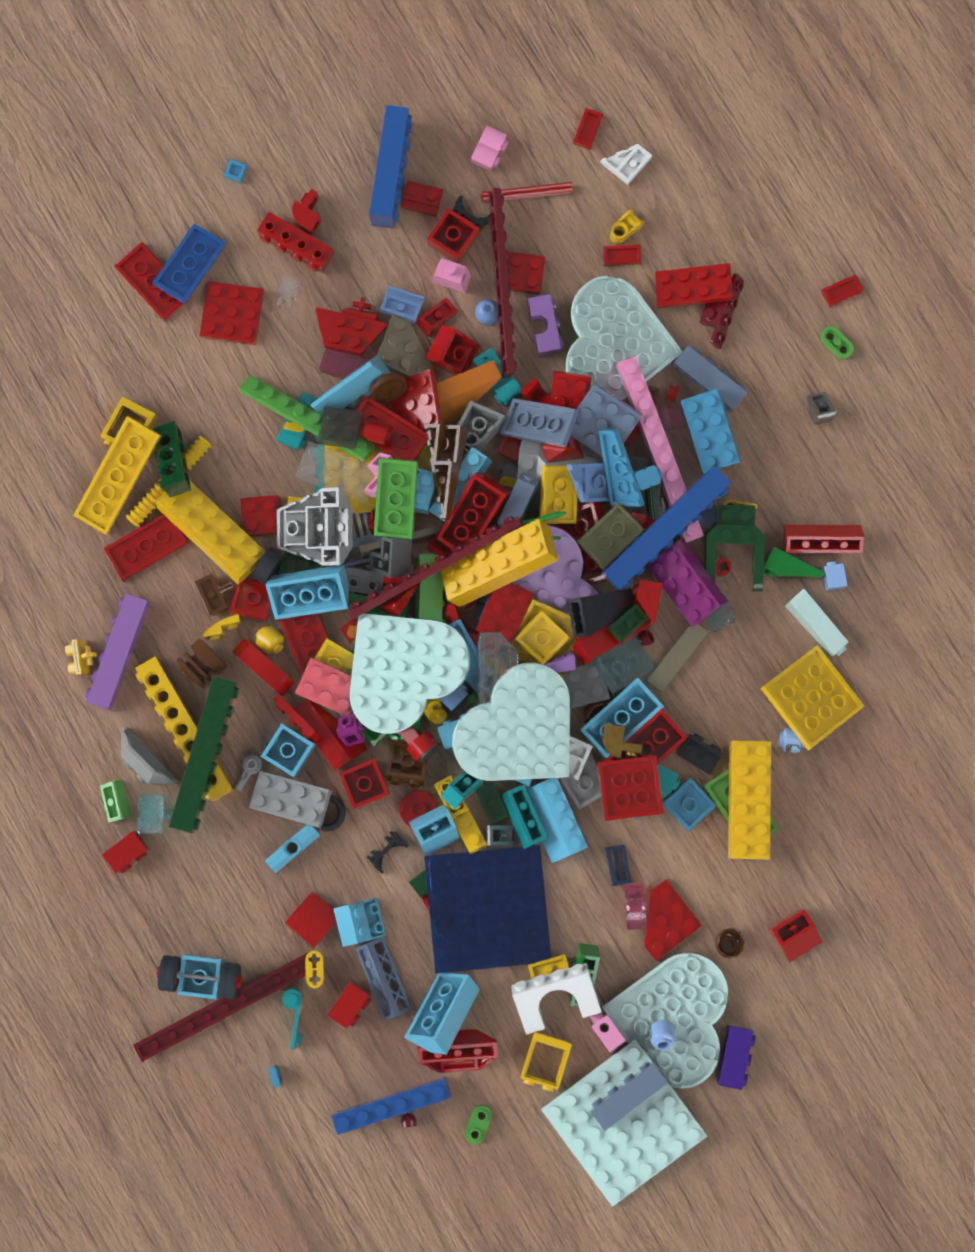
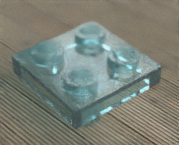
[136,794,173,834]

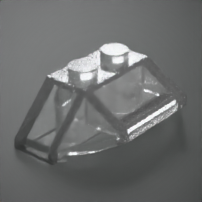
[477,632,518,705]

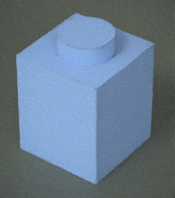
[822,561,847,591]

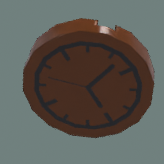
[369,373,407,403]

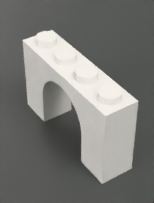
[511,963,601,1035]

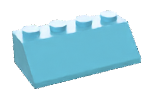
[310,355,391,419]
[265,565,349,620]
[580,678,664,760]
[526,778,588,863]
[405,972,480,1054]

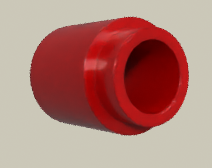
[363,422,393,445]

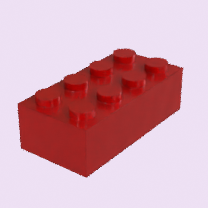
[436,471,512,549]
[603,709,688,765]

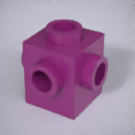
[337,713,366,747]

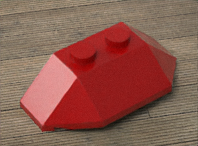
[418,1029,498,1073]

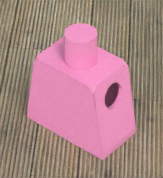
[431,258,471,293]
[589,1013,627,1054]

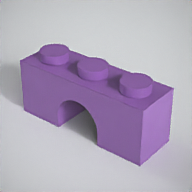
[528,294,564,357]

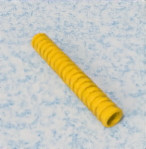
[126,435,212,527]

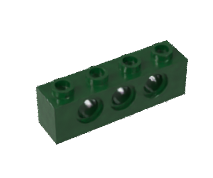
[153,421,191,497]

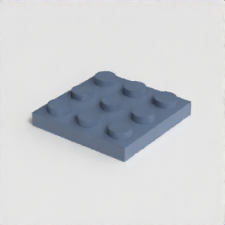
[570,383,643,457]

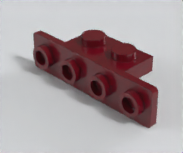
[700,273,744,349]

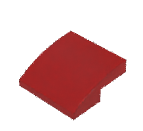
[285,891,337,949]

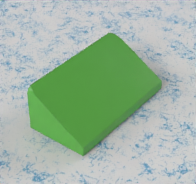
[100,780,132,823]

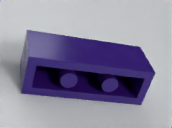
[717,1025,756,1090]

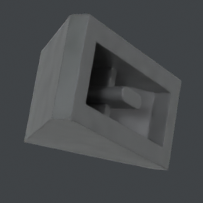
[807,392,836,425]
[487,826,518,846]

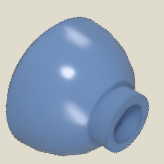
[475,299,498,325]

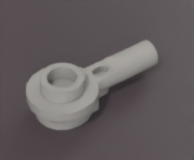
[234,755,262,791]

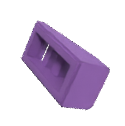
[540,652,576,672]

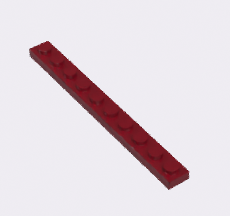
[489,188,517,378]
[348,515,522,620]
[133,953,316,1062]

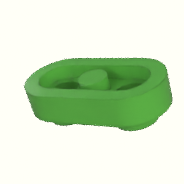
[820,326,854,360]
[465,1105,492,1144]

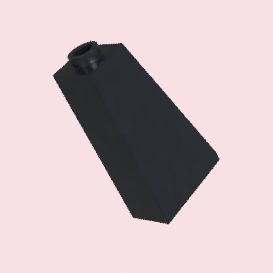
[568,588,634,638]

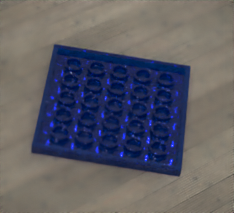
[424,845,551,974]

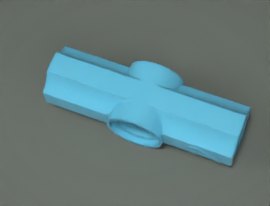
[265,825,321,873]

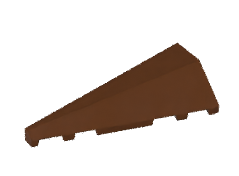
[424,423,468,520]

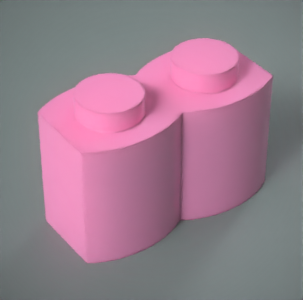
[471,126,509,171]

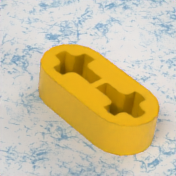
[305,950,324,988]

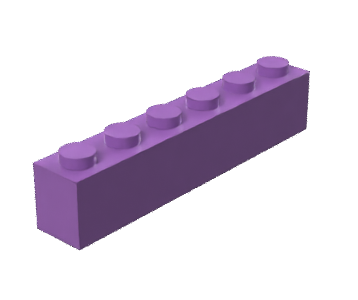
[85,594,150,711]

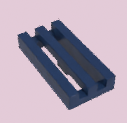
[606,845,631,886]

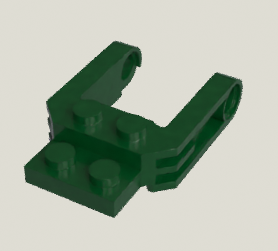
[704,504,765,592]

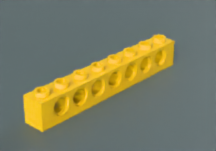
[135,656,234,802]

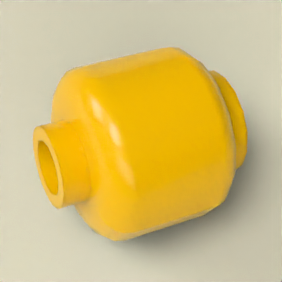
[255,626,284,655]

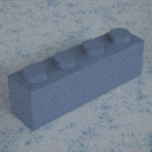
[672,345,747,413]
[590,1061,668,1131]

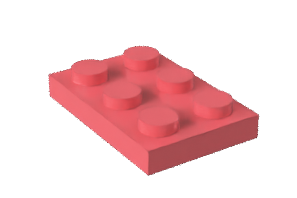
[295,657,352,716]

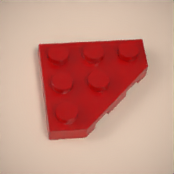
[644,879,702,962]

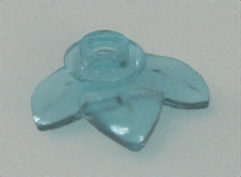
[706,596,736,632]

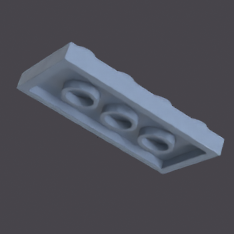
[500,398,579,448]

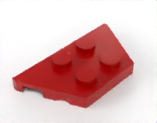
[315,307,387,356]

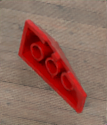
[294,699,368,772]

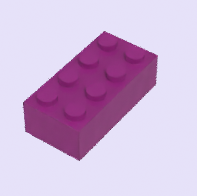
[647,540,729,627]

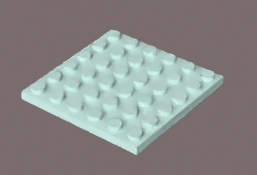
[541,1038,707,1207]

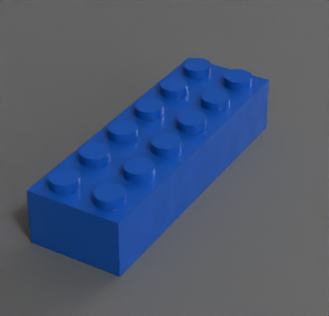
[369,105,413,228]

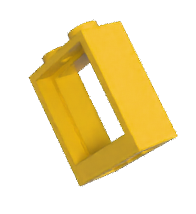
[100,397,158,447]
[520,1032,572,1092]

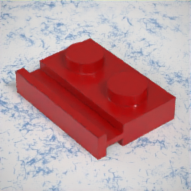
[400,180,444,217]

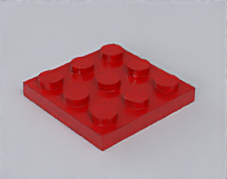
[199,281,265,345]
[388,369,443,432]
[598,756,664,821]

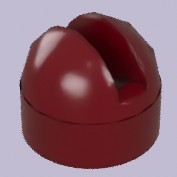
[638,629,655,646]
[401,1113,417,1128]

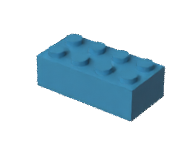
[681,388,742,474]

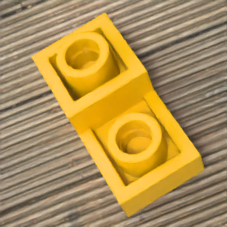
[203,614,242,642]

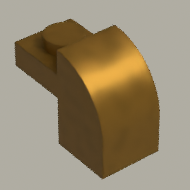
[603,724,642,759]

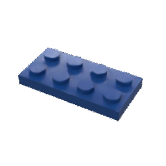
[153,223,226,304]

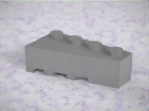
[458,401,505,461]

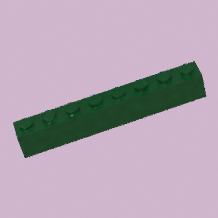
[169,676,240,834]

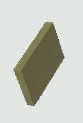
[576,503,645,570]

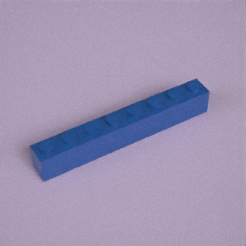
[601,466,731,590]

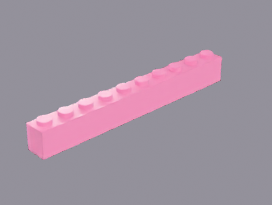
[616,356,704,543]

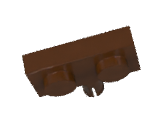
[194,574,234,617]

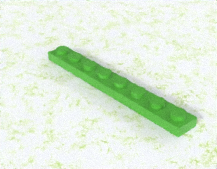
[239,375,375,462]

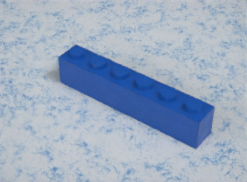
[332,1077,451,1135]

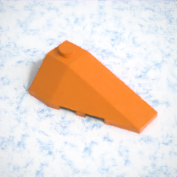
[436,360,502,425]

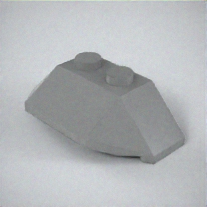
[121,726,181,784]

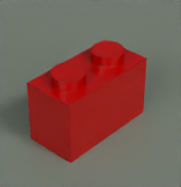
[102,831,150,874]

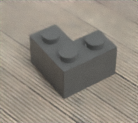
[369,536,413,578]

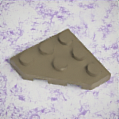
[377,314,433,377]

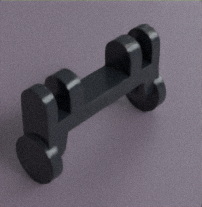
[452,195,491,232]
[366,831,409,874]

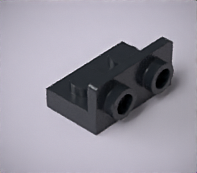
[677,733,723,775]

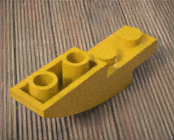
[434,775,487,854]

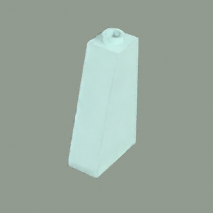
[784,589,848,657]

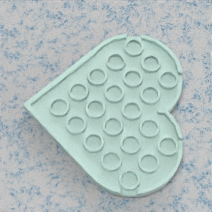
[566,276,683,400]
[350,613,470,734]
[452,663,570,781]
[602,953,728,1088]

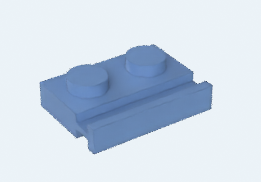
[380,285,424,324]

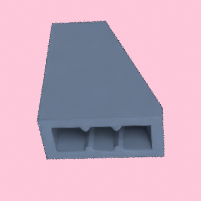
[497,472,540,531]

